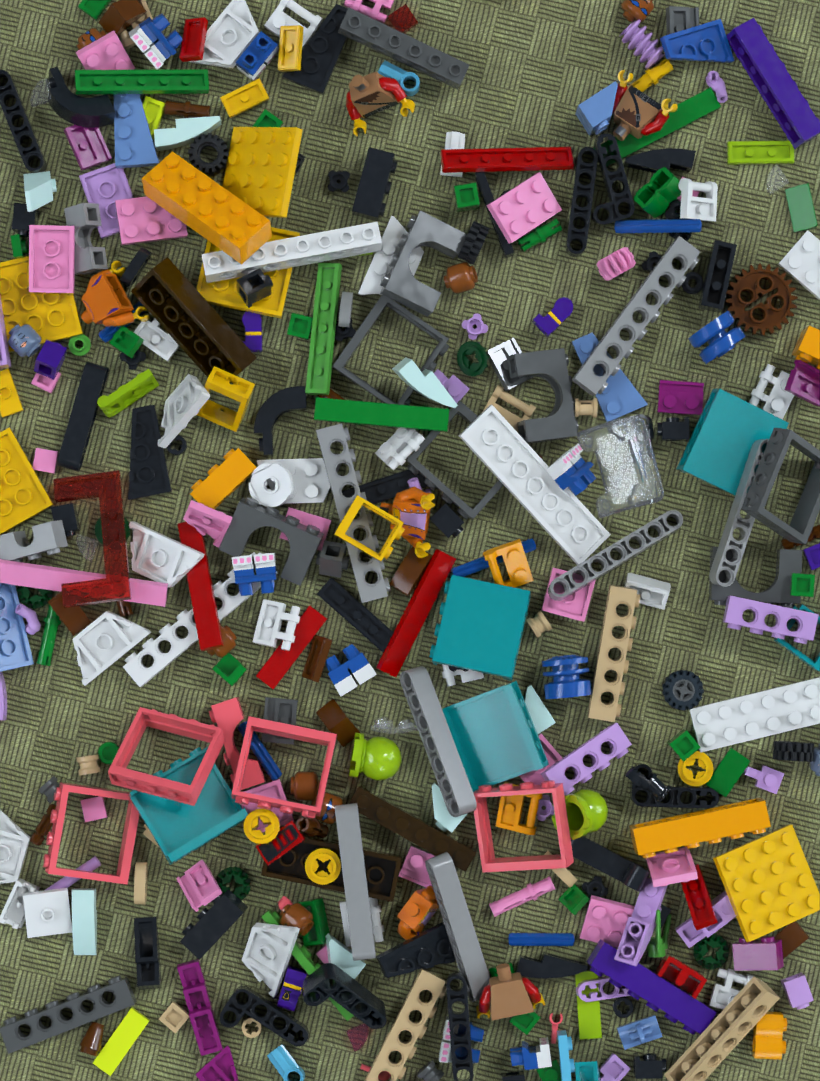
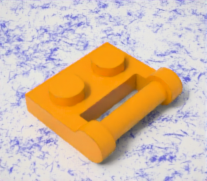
[483,539,534,588]
[495,782,543,835]

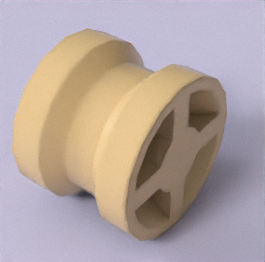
[526,611,552,639]
[76,754,101,775]

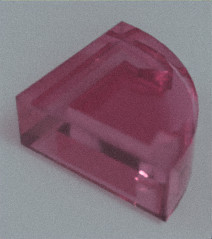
[346,1023,369,1052]

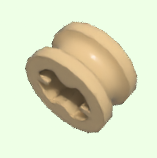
[241,1017,262,1038]

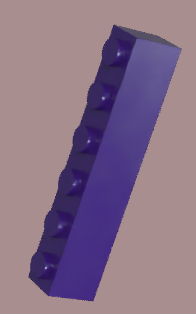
[726,18,820,149]
[586,939,717,1035]

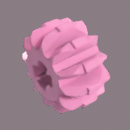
[597,247,636,281]

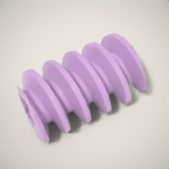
[619,19,665,69]

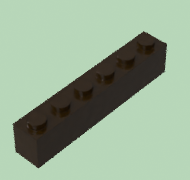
[349,785,476,872]

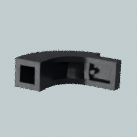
[46,67,115,128]
[254,386,307,456]

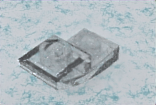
[370,716,418,734]

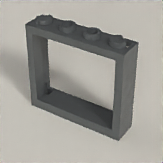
[333,295,450,405]
[406,400,503,520]
[741,428,820,545]

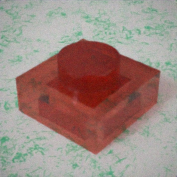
[387,4,418,33]

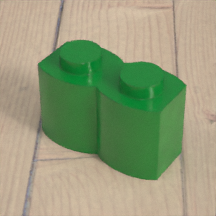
[634,167,681,218]

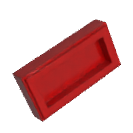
[179,17,208,62]

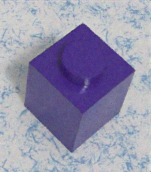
[34,339,67,380]

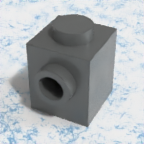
[316,540,349,578]

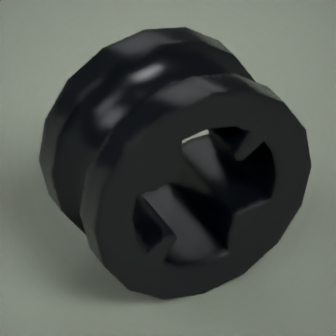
[167,435,187,455]
[613,997,633,1018]

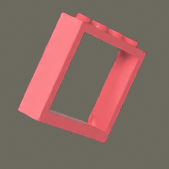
[108,707,225,806]
[231,716,337,818]
[473,780,574,873]
[43,782,139,885]

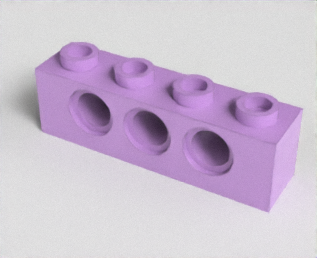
[723,596,819,644]
[540,722,632,796]

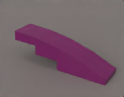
[177,959,223,1056]

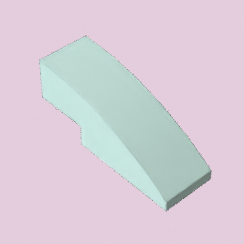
[154,116,222,151]
[392,357,458,408]
[72,888,97,955]

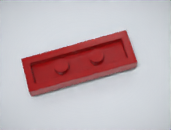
[681,864,718,930]

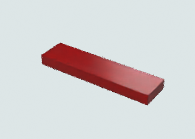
[256,606,327,690]

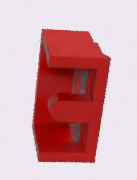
[655,955,707,999]

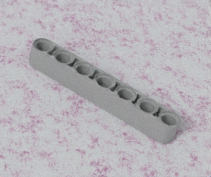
[709,439,769,587]
[548,510,683,601]
[400,666,477,817]
[335,803,376,961]
[425,852,490,1002]

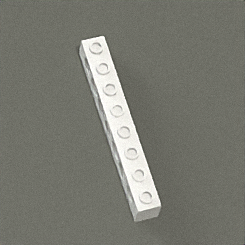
[201,222,382,283]
[123,552,278,687]

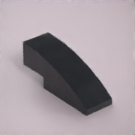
[624,148,696,173]
[134,917,162,990]
[515,952,588,979]

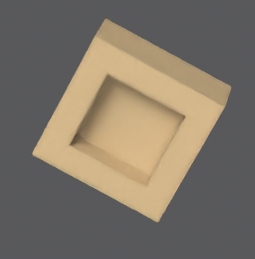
[159,1001,189,1034]

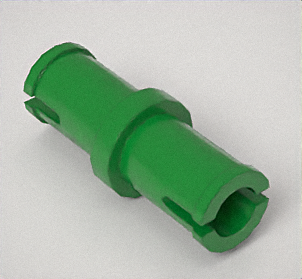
[517,218,562,252]

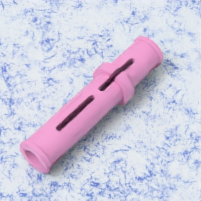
[489,876,555,917]

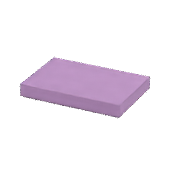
[79,163,134,239]

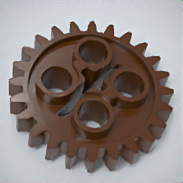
[725,263,798,336]

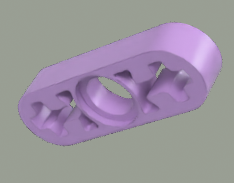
[576,977,630,1002]

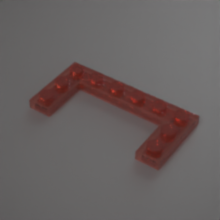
[53,470,131,608]

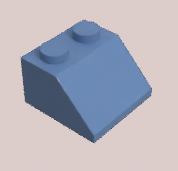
[575,81,618,136]

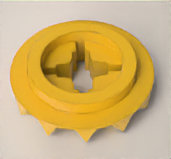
[677,751,713,787]
[244,809,280,845]
[305,848,341,885]

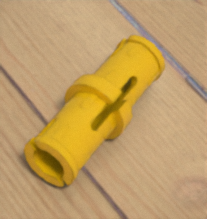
[631,58,674,92]

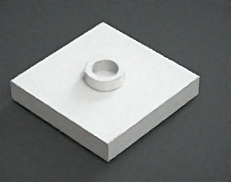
[23,888,72,938]

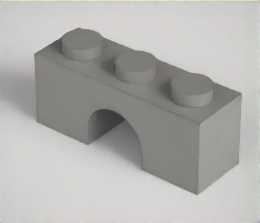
[64,203,108,275]
[0,520,68,562]

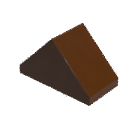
[99,0,147,36]
[316,699,360,747]

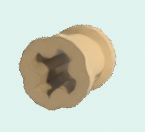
[574,398,598,418]

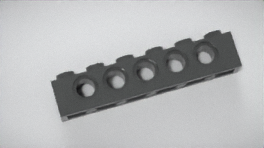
[338,8,470,90]
[0,975,137,1054]

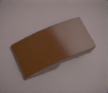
[390,546,433,596]
[48,588,91,636]
[774,921,809,959]

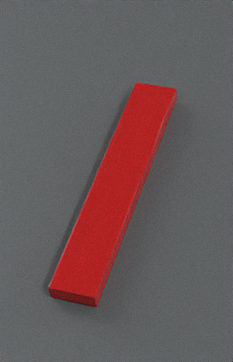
[440,147,574,173]
[177,522,224,651]
[376,549,456,678]

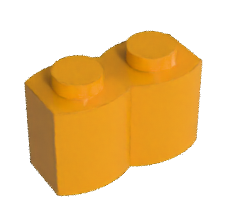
[752,1011,787,1060]

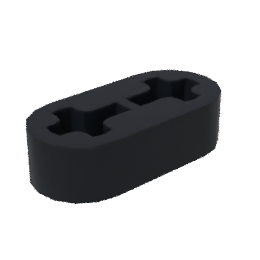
[120,247,152,288]

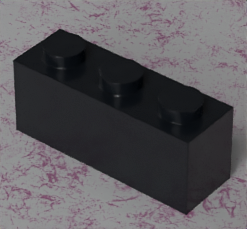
[352,147,398,221]
[698,240,737,313]
[180,889,248,960]

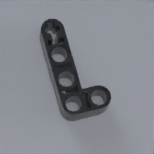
[591,133,635,225]
[630,763,719,809]
[571,836,650,892]
[303,963,387,1029]
[220,986,309,1046]

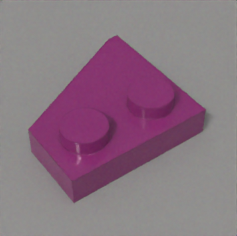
[195,1045,239,1081]

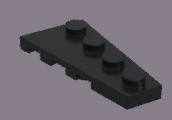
[282,4,348,95]
[128,405,172,500]
[376,922,456,978]

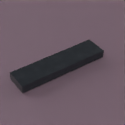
[475,172,514,258]
[342,469,427,505]
[317,577,394,652]

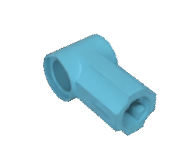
[378,60,420,96]
[267,1043,305,1081]

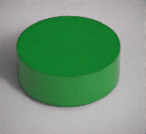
[98,742,120,764]

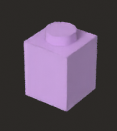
[781,972,814,1010]

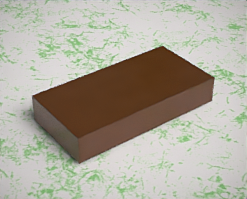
[302,635,332,683]

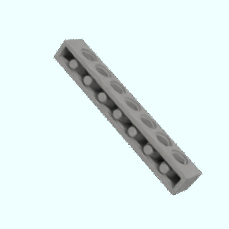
[572,236,700,396]
[316,423,391,603]

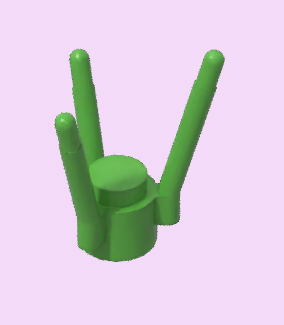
[646,910,671,958]

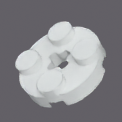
[249,463,294,507]

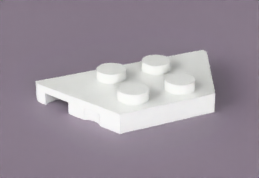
[189,0,260,68]
[358,216,424,296]
[158,374,210,449]
[257,458,342,504]
[129,521,205,587]
[73,611,151,686]
[0,810,31,884]
[242,923,300,998]

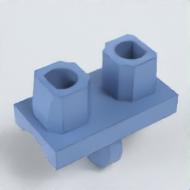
[617,1015,663,1050]

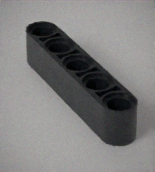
[0,70,47,173]
[565,147,598,257]
[57,362,109,472]
[446,972,474,1081]

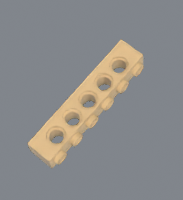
[587,584,640,722]
[364,968,447,1081]
[664,977,780,1081]

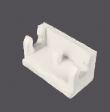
[0,878,40,929]

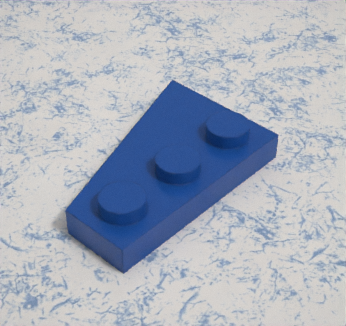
[660,19,735,63]

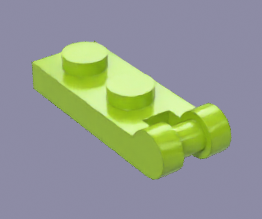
[97,369,159,417]

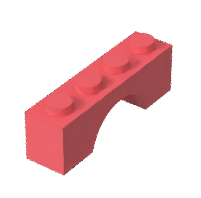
[209,697,266,790]

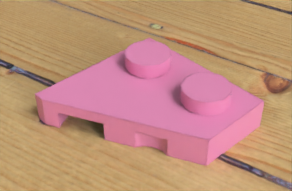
[183,500,233,548]

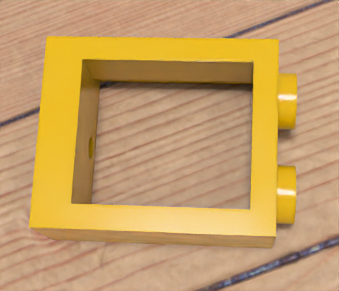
[197,366,255,432]
[334,495,405,562]

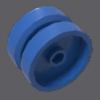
[688,311,746,364]

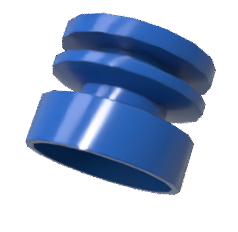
[541,655,592,699]

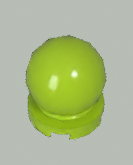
[349,732,402,780]
[552,789,608,840]

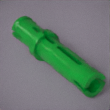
[36,598,61,666]

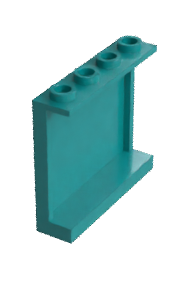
[676,388,789,496]
[429,575,531,681]
[442,680,549,792]
[129,747,248,865]

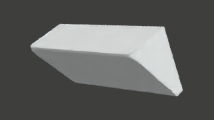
[624,573,671,610]

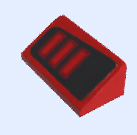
[255,820,305,866]

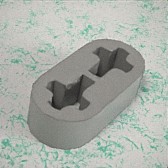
[338,291,353,328]

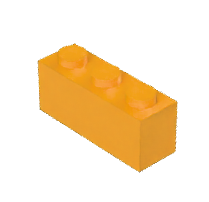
[190,448,257,510]

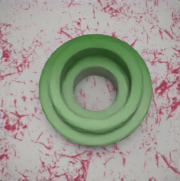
[68,334,91,356]

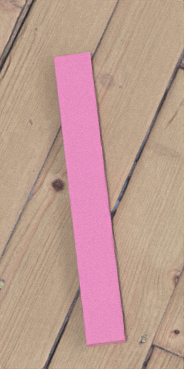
[0,559,168,607]

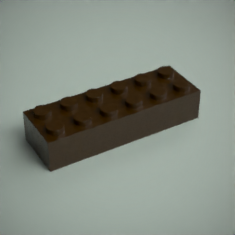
[131,257,257,383]
[261,836,402,902]

